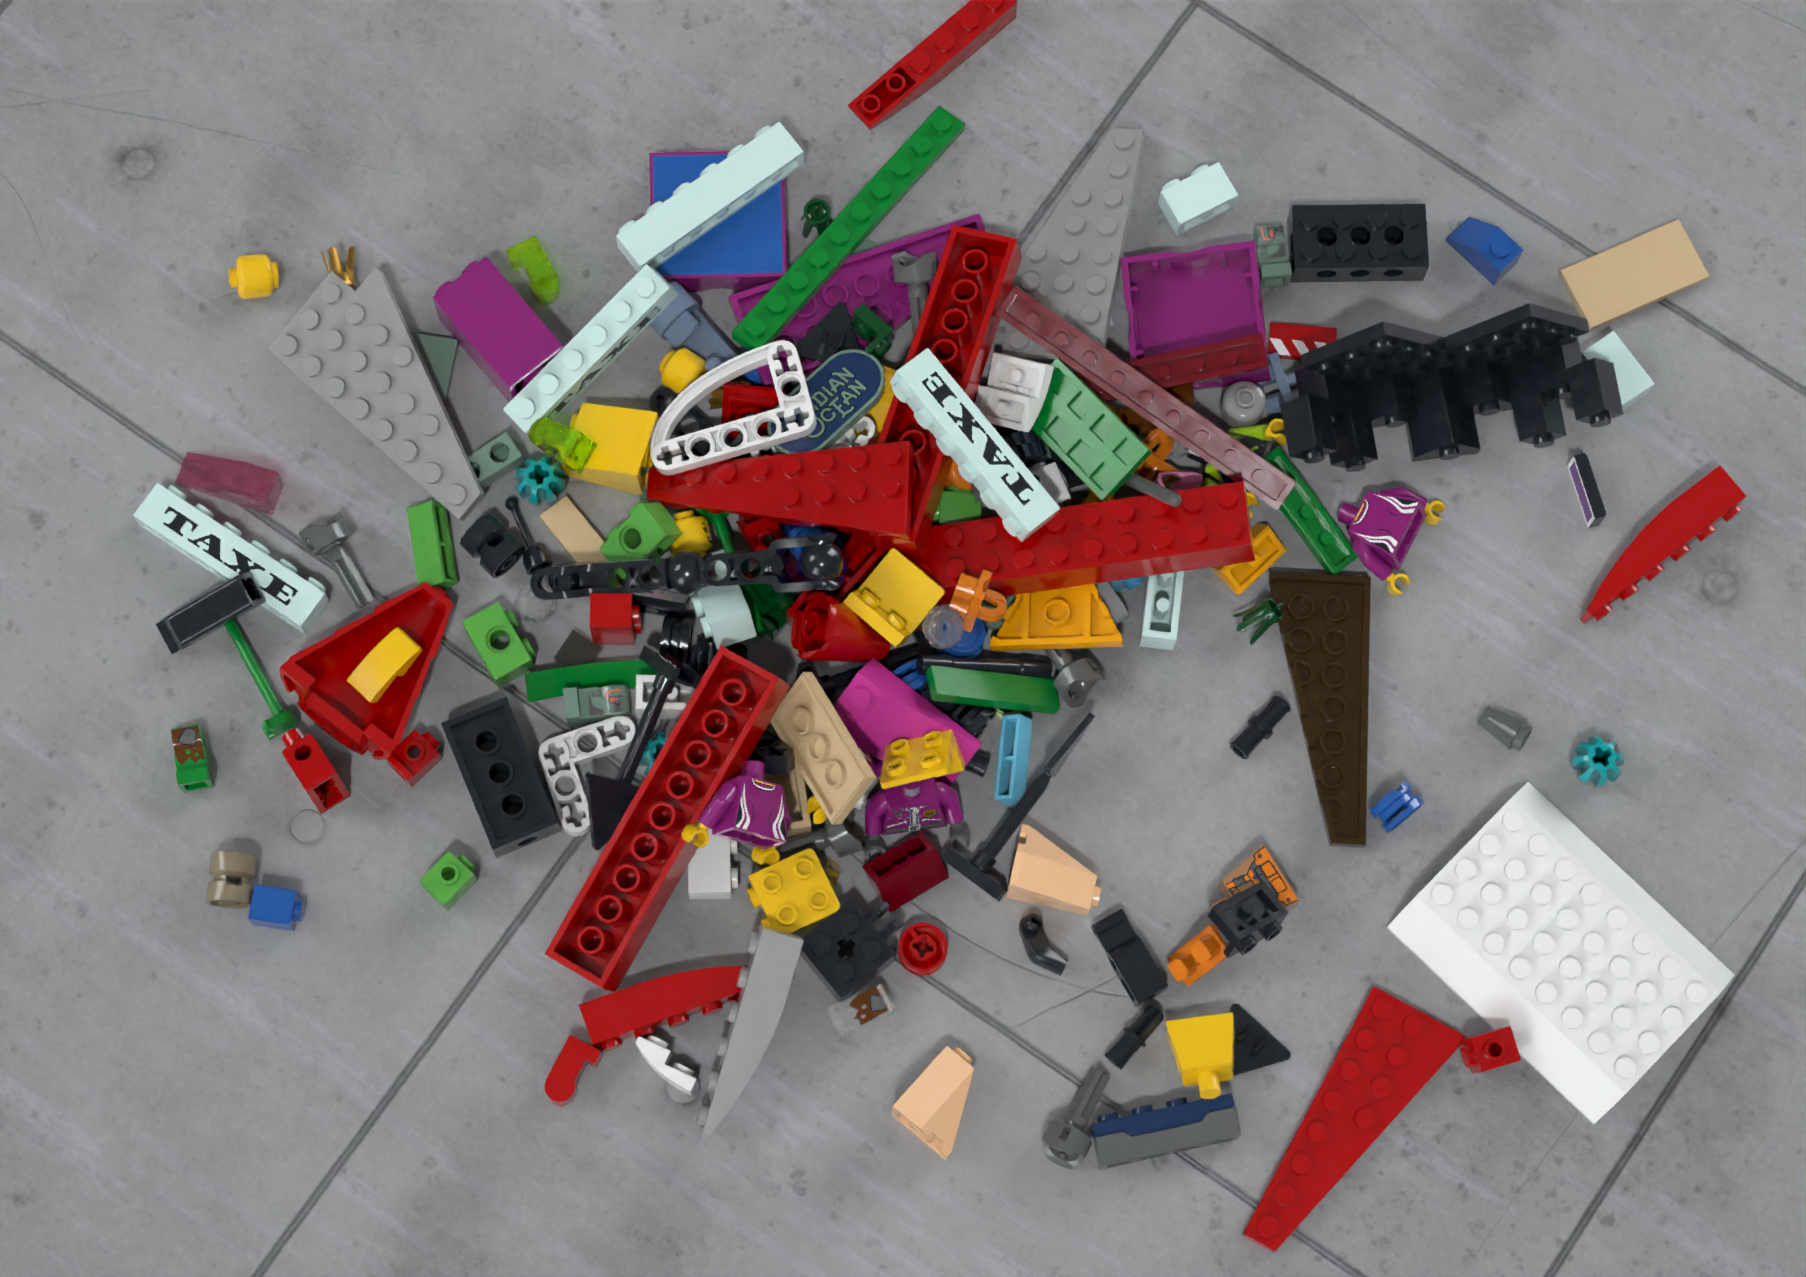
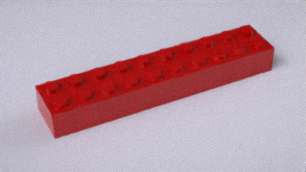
[850,225,1022,559]
[905,481,1255,606]
[545,646,790,992]

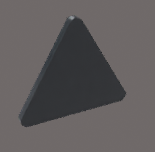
[795,302,860,363]
[1230,1004,1291,1076]

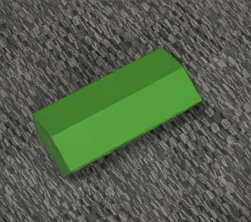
[406,500,458,590]

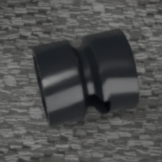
[460,513,525,578]

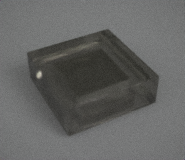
[554,630,602,667]

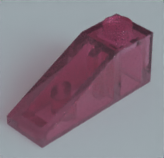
[175,452,284,515]

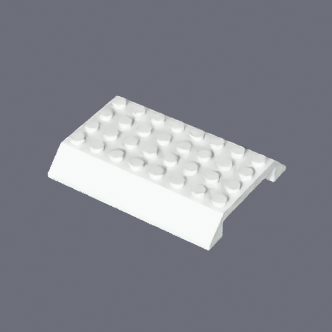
[1386,782,1735,1125]

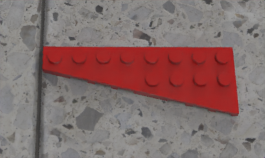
[646,441,914,540]
[1242,986,1466,1253]

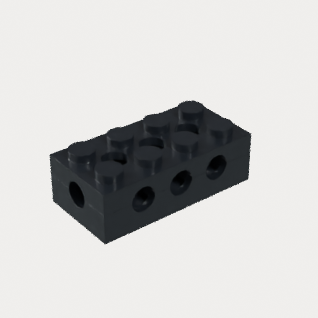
[1287,204,1429,283]
[441,697,561,858]

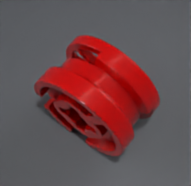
[898,923,948,976]

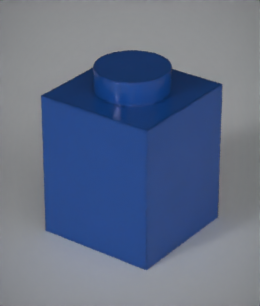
[248,884,305,931]

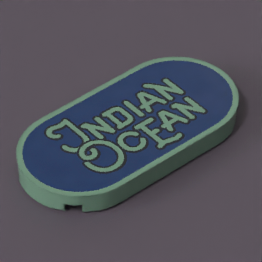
[767,349,885,454]

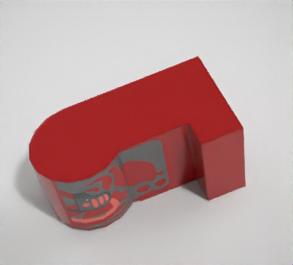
[544,1035,603,1106]

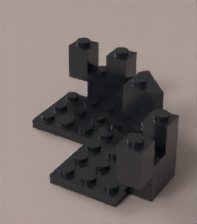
[1281,303,1623,472]

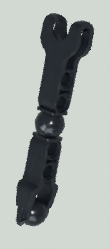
[530,532,844,600]

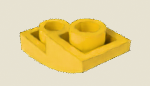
[347,627,423,703]

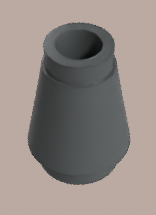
[1478,706,1533,751]

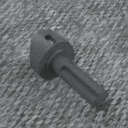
[892,251,938,338]
[299,512,375,609]
[1043,649,1106,708]
[768,809,865,866]
[1042,1068,1110,1169]

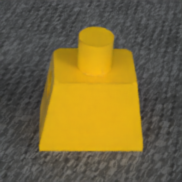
[1166,1012,1235,1099]

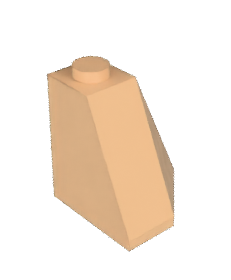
[1006,824,1102,916]
[892,1046,974,1161]

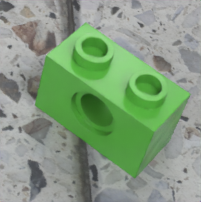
[599,502,683,580]
[462,602,536,688]

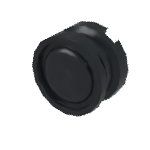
[659,616,693,665]
[949,704,997,738]

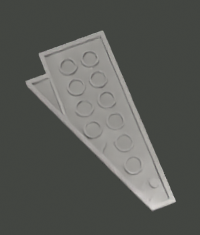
[997,128,1146,367]
[267,267,485,521]

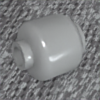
[1220,380,1266,428]

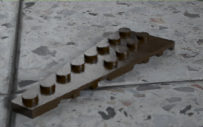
[1268,571,1371,848]

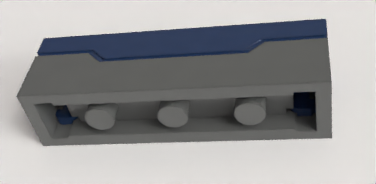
[1090,1093,1241,1170]

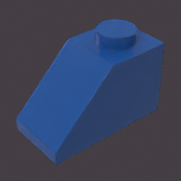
[1445,217,1523,286]

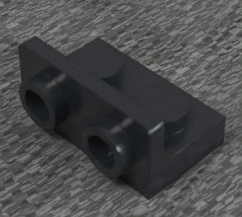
[1208,881,1289,958]

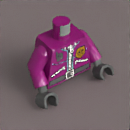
[862,777,970,861]

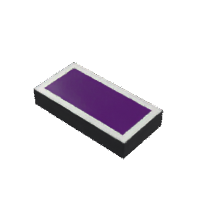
[1567,453,1607,528]

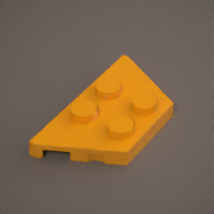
[990,584,1124,651]

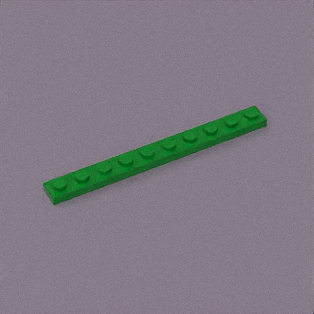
[732,106,965,351]

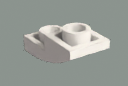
[635,1035,698,1096]

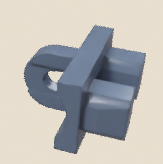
[1258,352,1298,417]

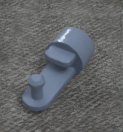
[649,281,739,381]

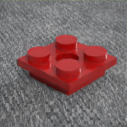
[721,382,785,438]

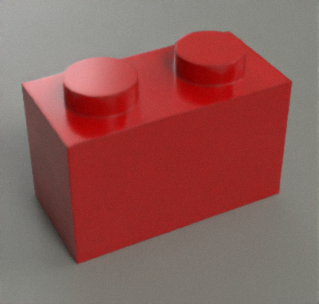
[589,593,642,645]

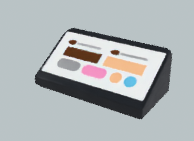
[619,584,691,620]

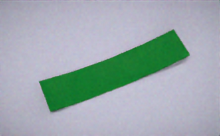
[525,660,657,702]

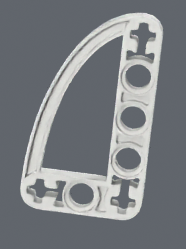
[650,340,817,475]

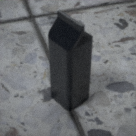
[156,572,266,654]

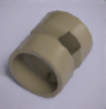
[206,851,257,909]

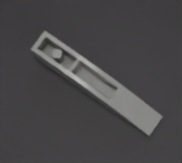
[696,925,804,1137]

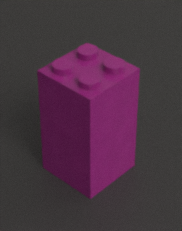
[432,257,563,402]

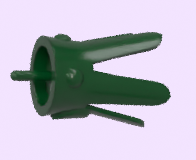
[801,199,834,238]
[1233,597,1284,645]

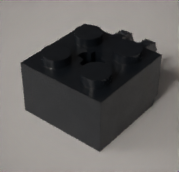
[800,900,905,1005]

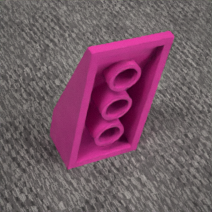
[833,658,983,787]

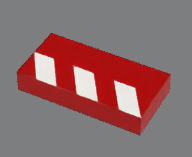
[1268,322,1337,361]

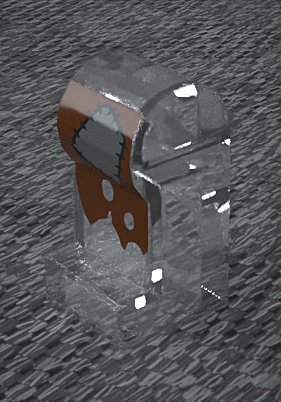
[826,984,897,1042]

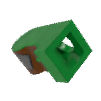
[171,723,215,793]

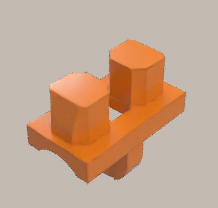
[1134,429,1180,482]
[947,569,1007,633]
[1167,923,1228,987]

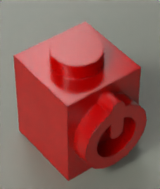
[1460,1026,1521,1073]

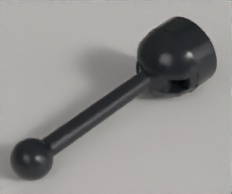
[505,497,553,575]

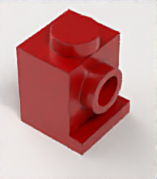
[736,516,785,557]
[386,729,442,788]

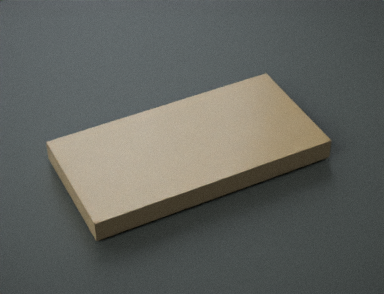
[1559,219,1709,331]
[770,672,877,825]

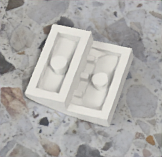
[975,353,1054,432]

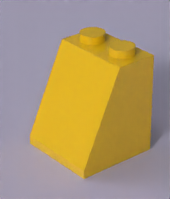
[559,403,659,496]

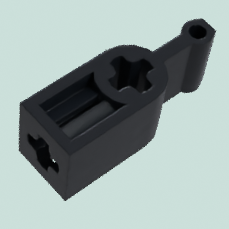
[1091,909,1169,1008]

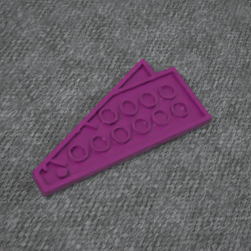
[728,214,987,387]

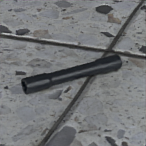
[916,654,1052,679]

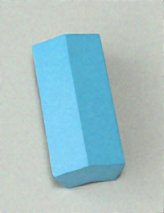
[994,714,1033,808]

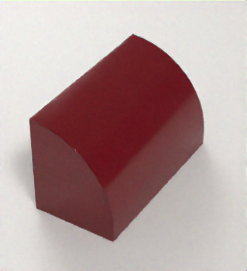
[862,831,949,913]

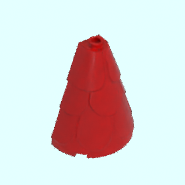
[279,582,453,760]

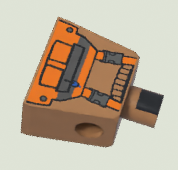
[1209,845,1300,911]

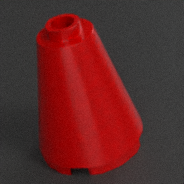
[791,591,891,663]

